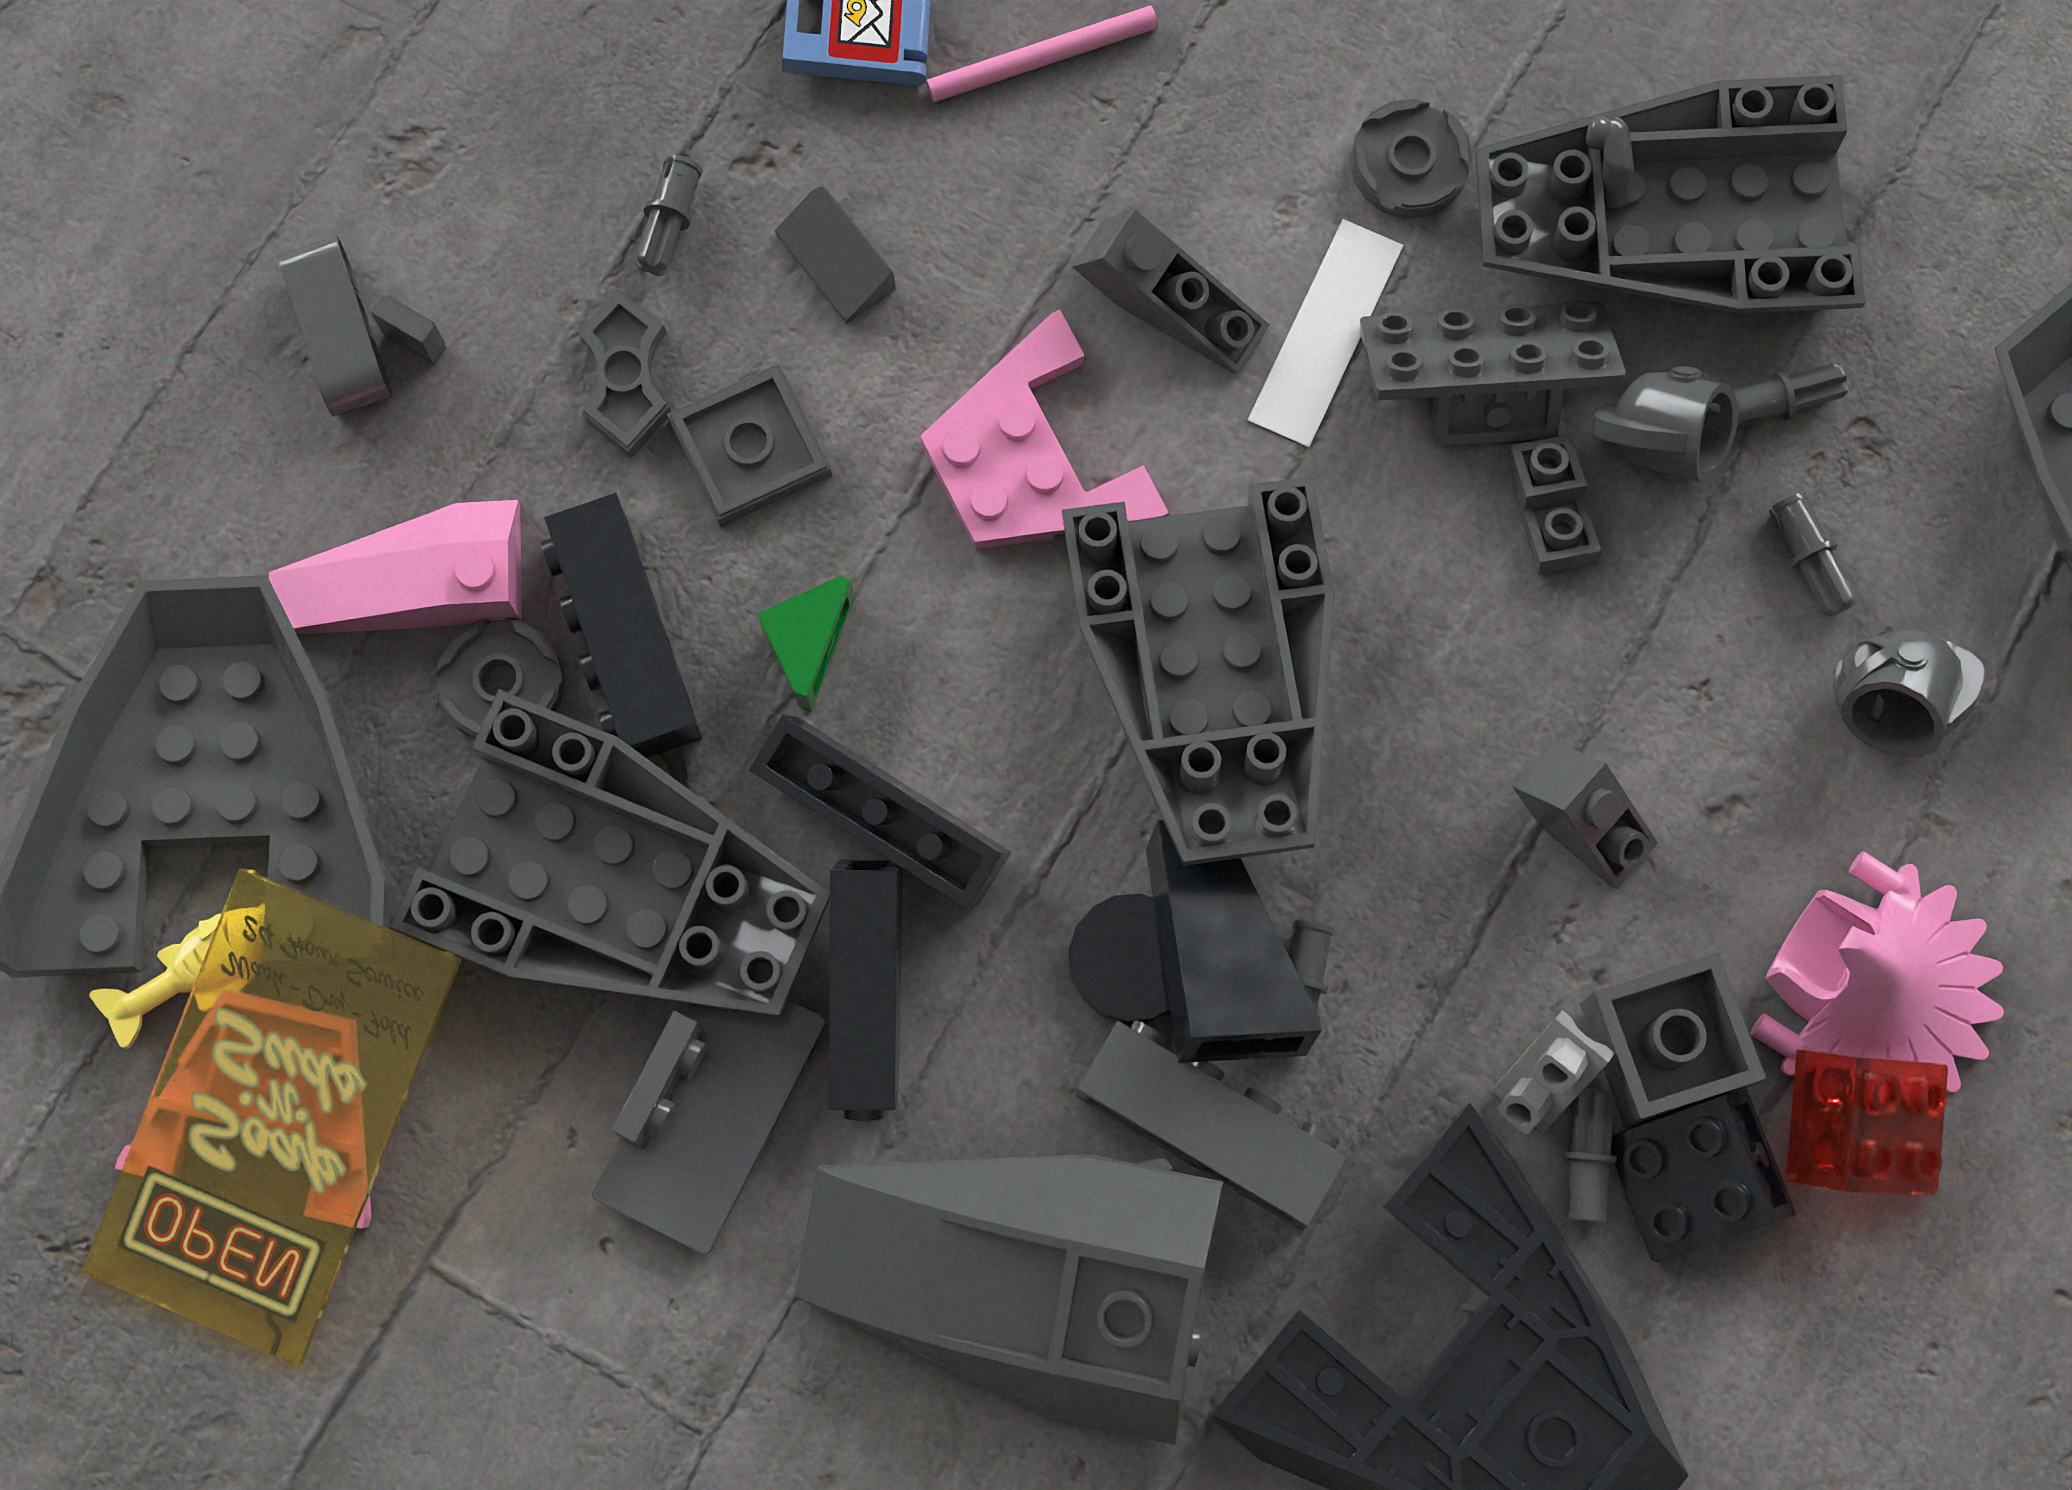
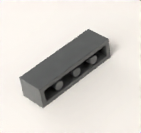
[1076,1020,1348,1231]

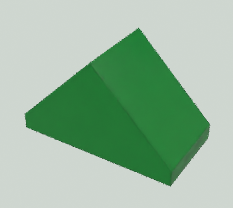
[757,576,855,712]

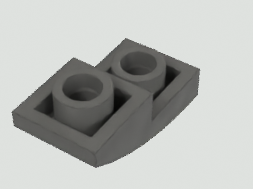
[1509,434,1601,575]

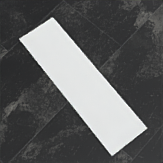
[1248,219,1403,447]

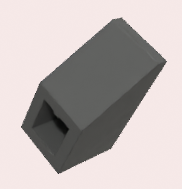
[1512,740,1658,889]

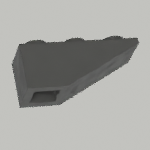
[1072,209,1270,374]

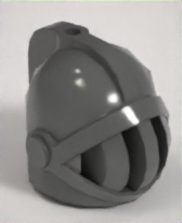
[1593,366,1738,482]
[1833,629,1985,757]

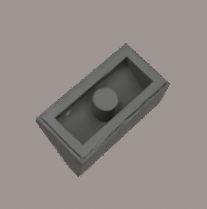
[774,184,896,324]

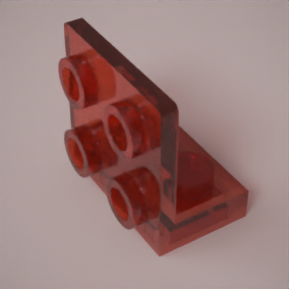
[1786,1049,1948,1195]

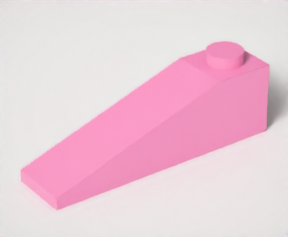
[269,500,522,634]

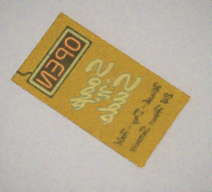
[82,868,462,1366]

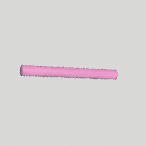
[926,5,1158,103]

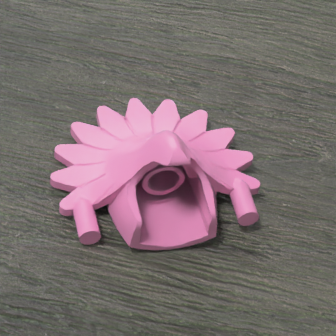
[1750,851,2004,1115]

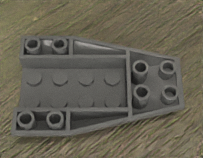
[1475,75,1865,313]
[1062,476,1334,866]
[390,689,830,1017]
[795,1154,1223,1445]

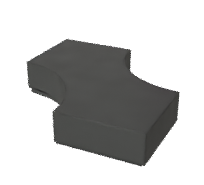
[577,289,671,458]

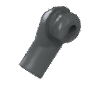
[1586,115,1634,208]

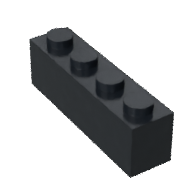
[540,493,703,758]
[749,715,1011,910]

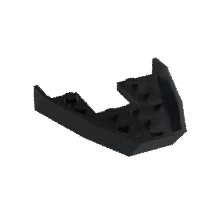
[1208,1103,1689,1490]

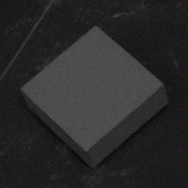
[371,295,446,365]

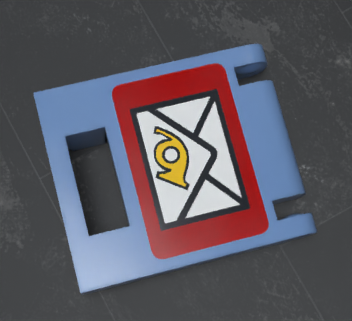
[781,0,931,86]

